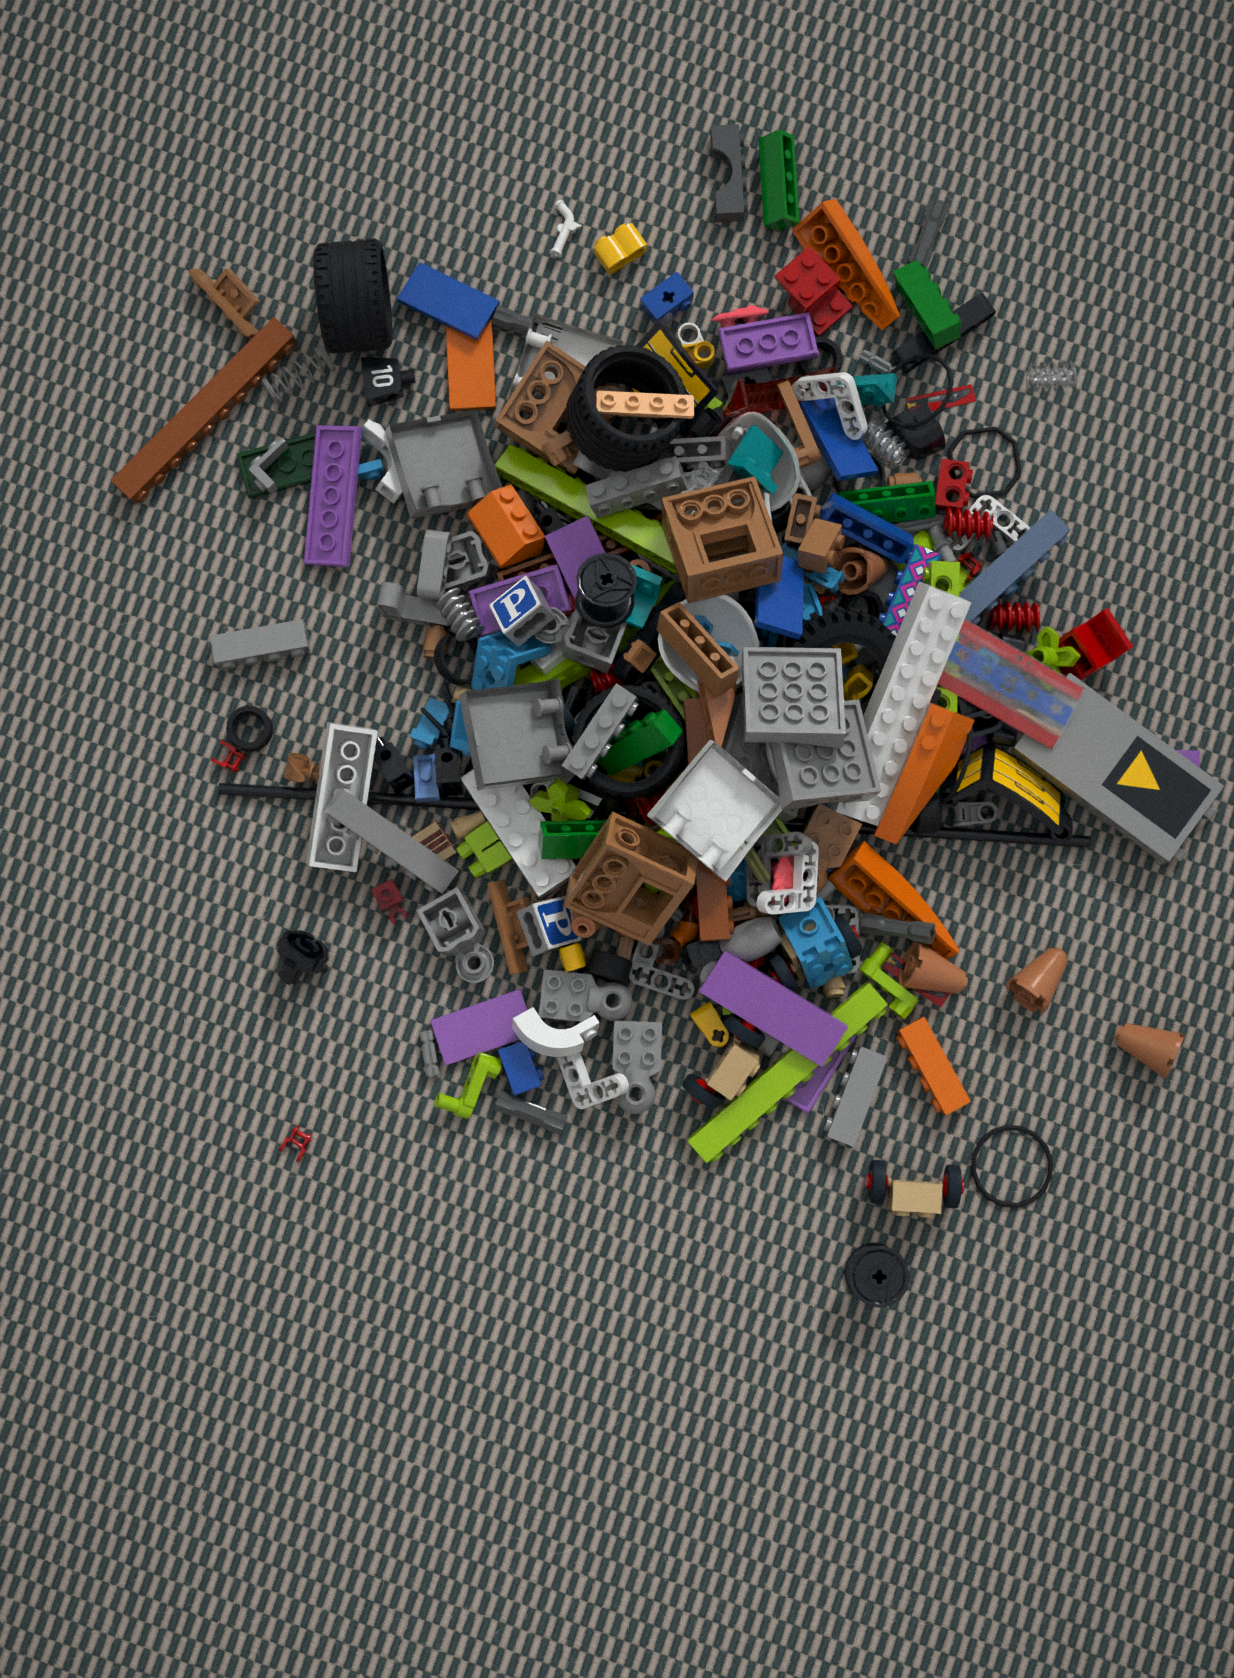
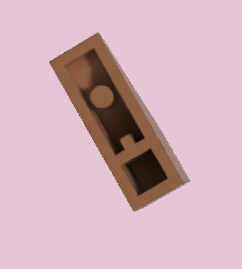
[697,679,737,747]

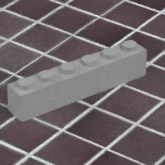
[323,787,459,894]

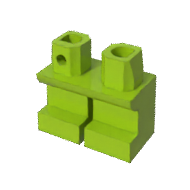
[456,821,513,878]

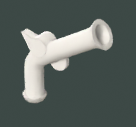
[549,200,582,258]

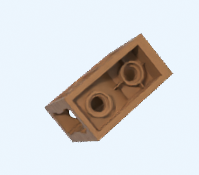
[493,340,623,477]
[662,476,783,603]
[563,812,698,946]

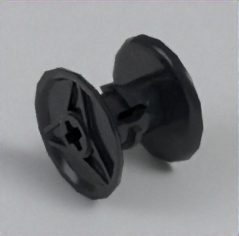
[575,553,637,628]
[844,1242,910,1308]

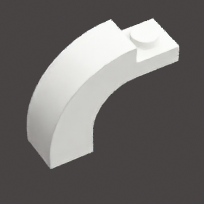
[362,419,403,503]
[512,1007,599,1057]

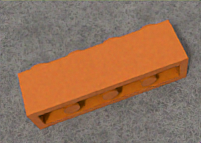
[896,1017,971,1115]

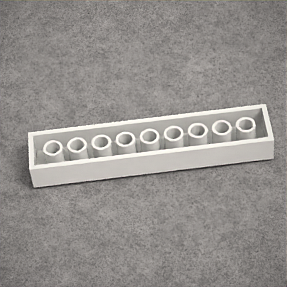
[827,582,971,826]

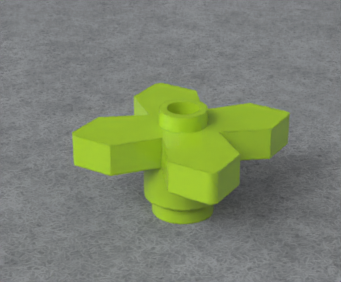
[1024,626,1080,691]
[529,778,592,821]

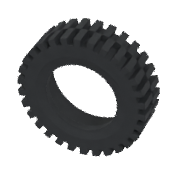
[781,606,896,716]

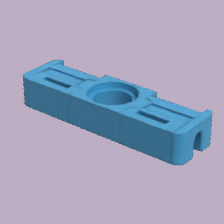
[781,543,845,593]

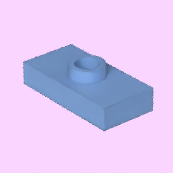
[413,754,440,803]

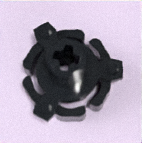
[277,930,329,985]

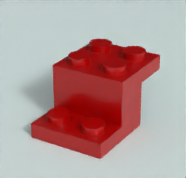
[774,246,853,337]
[1059,608,1134,681]

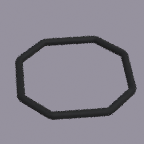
[948,426,1022,498]

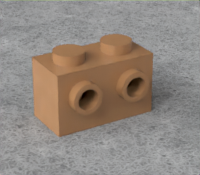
[784,493,821,546]
[798,518,845,574]

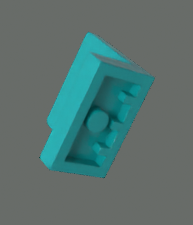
[835,373,897,407]
[727,425,783,495]
[625,564,663,629]

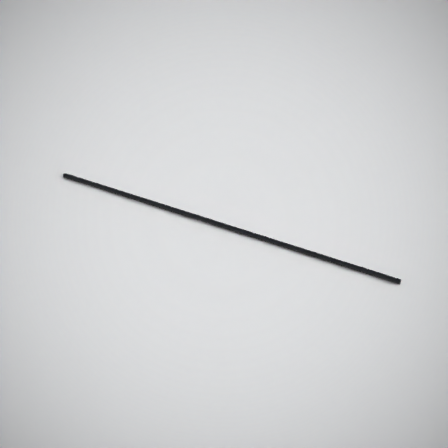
[218,783,1090,848]

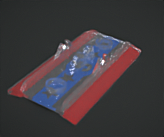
[938,619,1085,750]

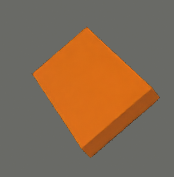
[446,319,496,411]

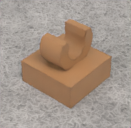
[623,639,657,673]

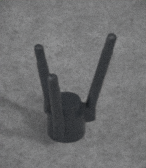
[420,683,455,738]

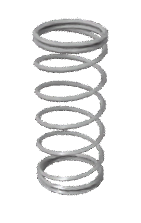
[262,344,336,405]

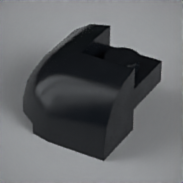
[883,403,946,460]
[957,682,1010,738]

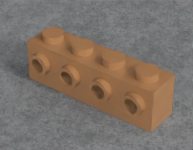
[657,602,740,696]

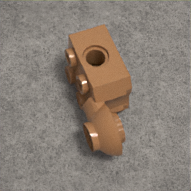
[797,803,862,894]

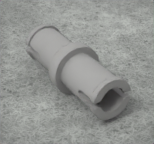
[929,526,958,562]

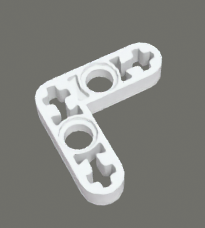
[792,372,868,440]
[947,495,1030,553]
[756,840,819,914]
[557,1052,629,1109]

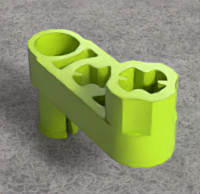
[858,942,919,1020]
[434,1052,502,1119]

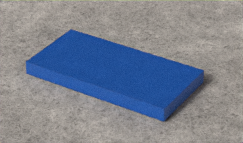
[397,262,500,341]
[799,398,878,481]
[754,556,804,640]

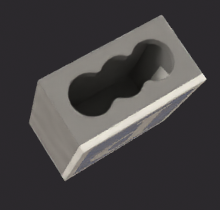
[490,576,555,647]
[517,896,582,957]

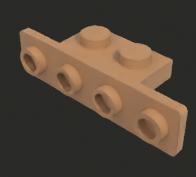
[188,268,260,338]
[487,880,530,975]

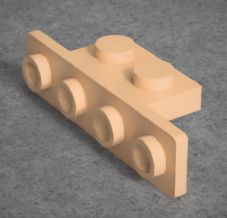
[596,391,694,419]

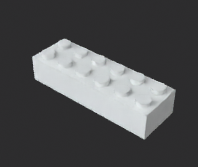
[306,722,378,872]
[460,769,576,900]

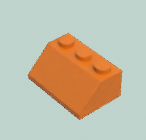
[467,484,545,568]

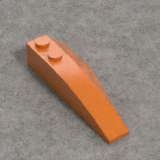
[792,199,900,330]
[874,702,974,844]
[827,841,959,960]

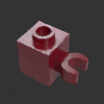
[371,879,408,925]

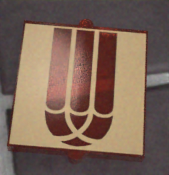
[411,821,458,861]

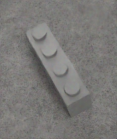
[210,619,311,669]
[823,1046,888,1147]

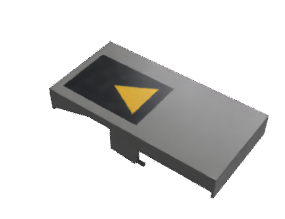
[1010,673,1224,865]

